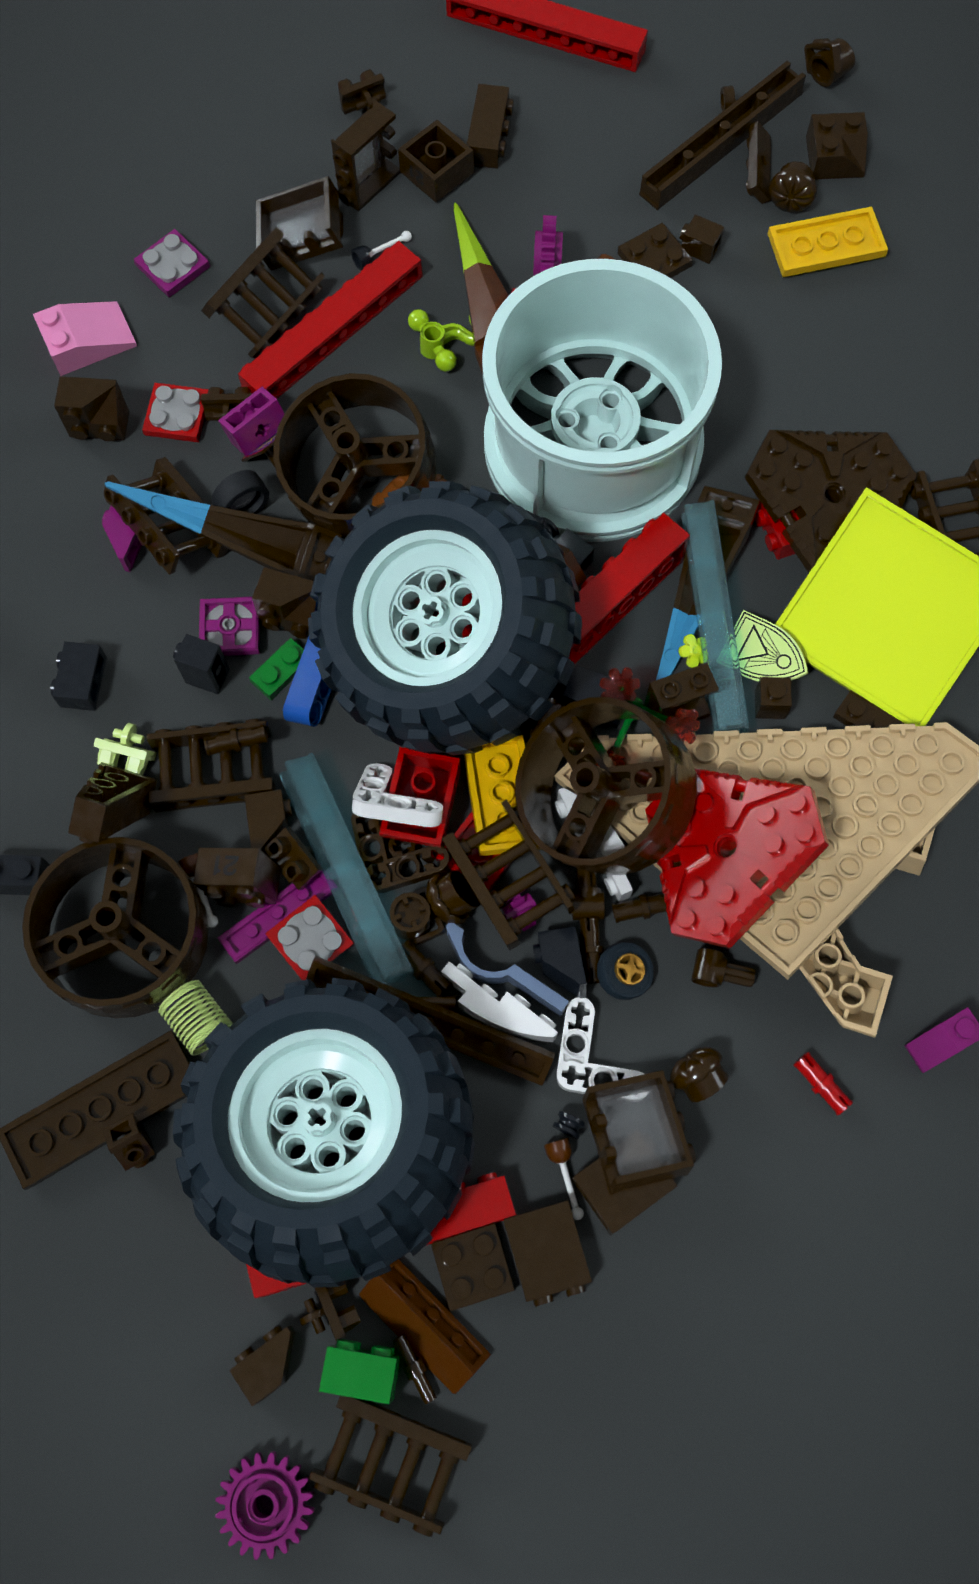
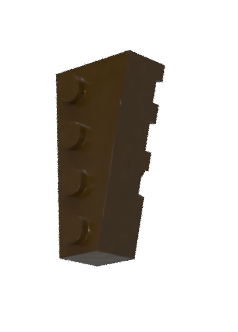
[68,762,157,844]

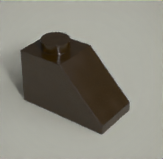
[244,789,293,856]

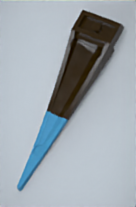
[104,481,342,581]
[656,486,760,680]

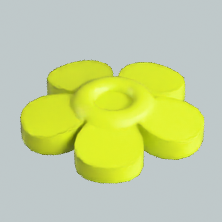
[679,634,708,668]

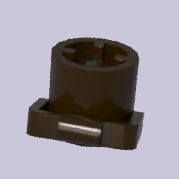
[804,38,855,87]
[389,887,446,946]

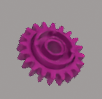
[533,215,563,276]
[215,1451,315,1560]

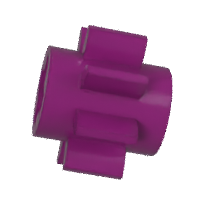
[501,893,537,931]

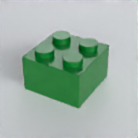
[319,1339,401,1404]

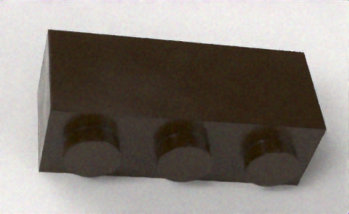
[467,84,514,169]

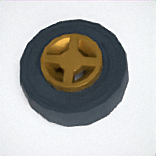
[597,942,653,1000]

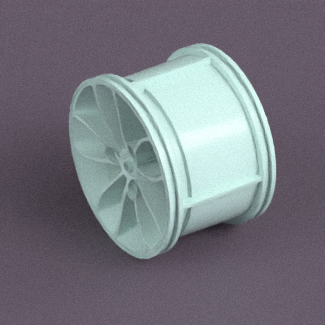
[482,259,722,542]

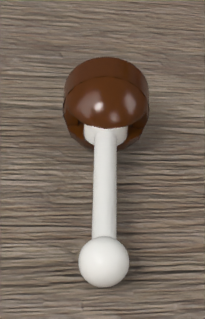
[178,854,218,928]
[544,1138,584,1220]

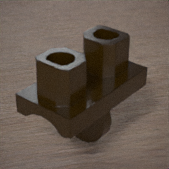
[338,69,386,115]
[201,387,252,421]
[264,827,323,890]
[300,1282,361,1341]

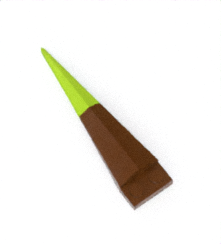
[454,202,508,374]

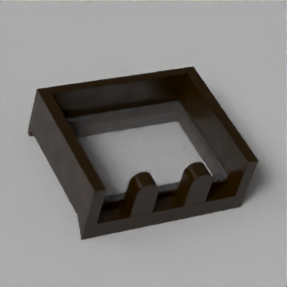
[331,99,401,212]
[256,176,343,271]
[582,1070,696,1195]

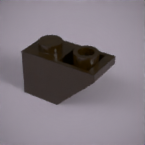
[229,1325,295,1406]

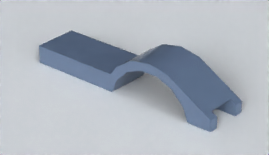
[446,923,569,1017]

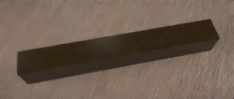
[639,60,806,210]

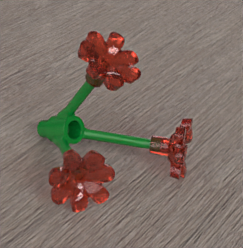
[595,667,700,767]

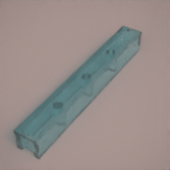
[681,500,749,733]
[279,753,413,985]

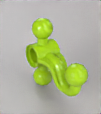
[408,309,474,372]

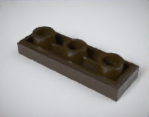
[746,121,771,204]

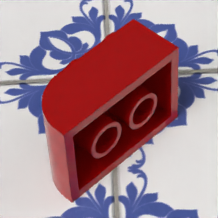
[379,747,461,848]

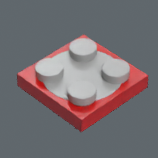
[142,382,209,443]
[265,895,354,980]

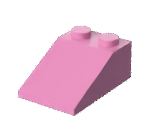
[33,301,137,376]

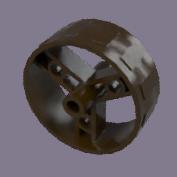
[274,373,436,539]
[515,697,697,875]
[22,837,209,1019]

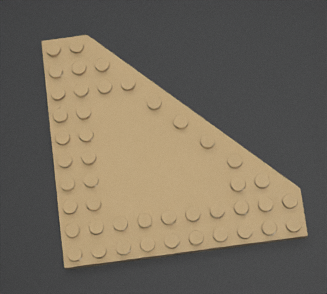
[554,722,979,980]

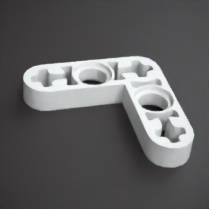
[352,763,443,827]
[556,997,649,1102]

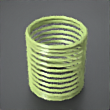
[158,980,233,1055]

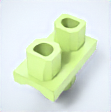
[93,723,157,775]

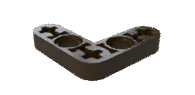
[351,813,453,893]

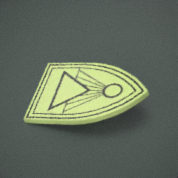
[716,610,808,682]

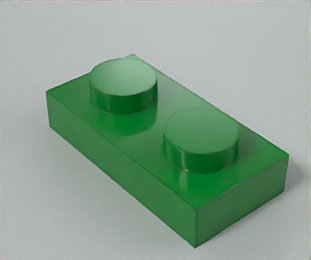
[249,638,304,700]

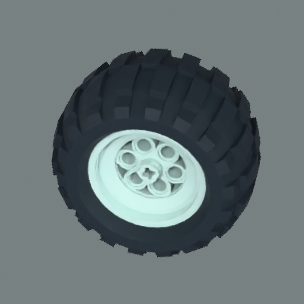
[308,481,582,755]
[173,978,475,1288]

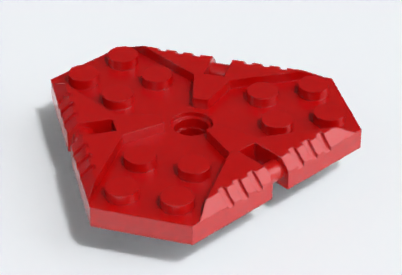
[645,768,829,948]

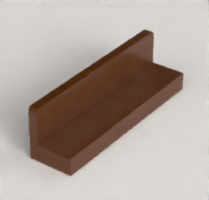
[359,1259,491,1394]

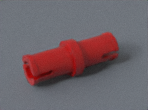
[793,1051,853,1116]

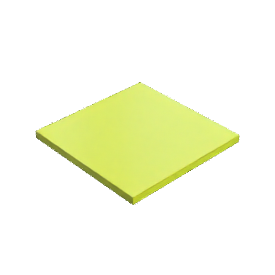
[775,487,979,726]

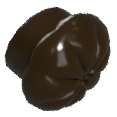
[769,161,817,213]
[426,870,480,925]
[670,1047,728,1102]

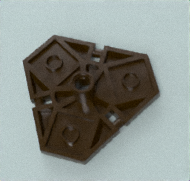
[744,430,917,573]

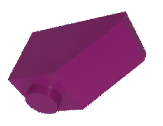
[102,505,142,572]
[904,1007,979,1073]

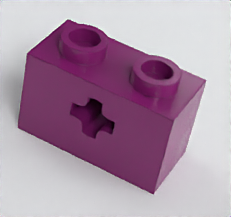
[218,387,285,457]

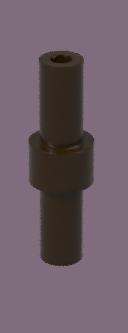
[393,1334,437,1404]

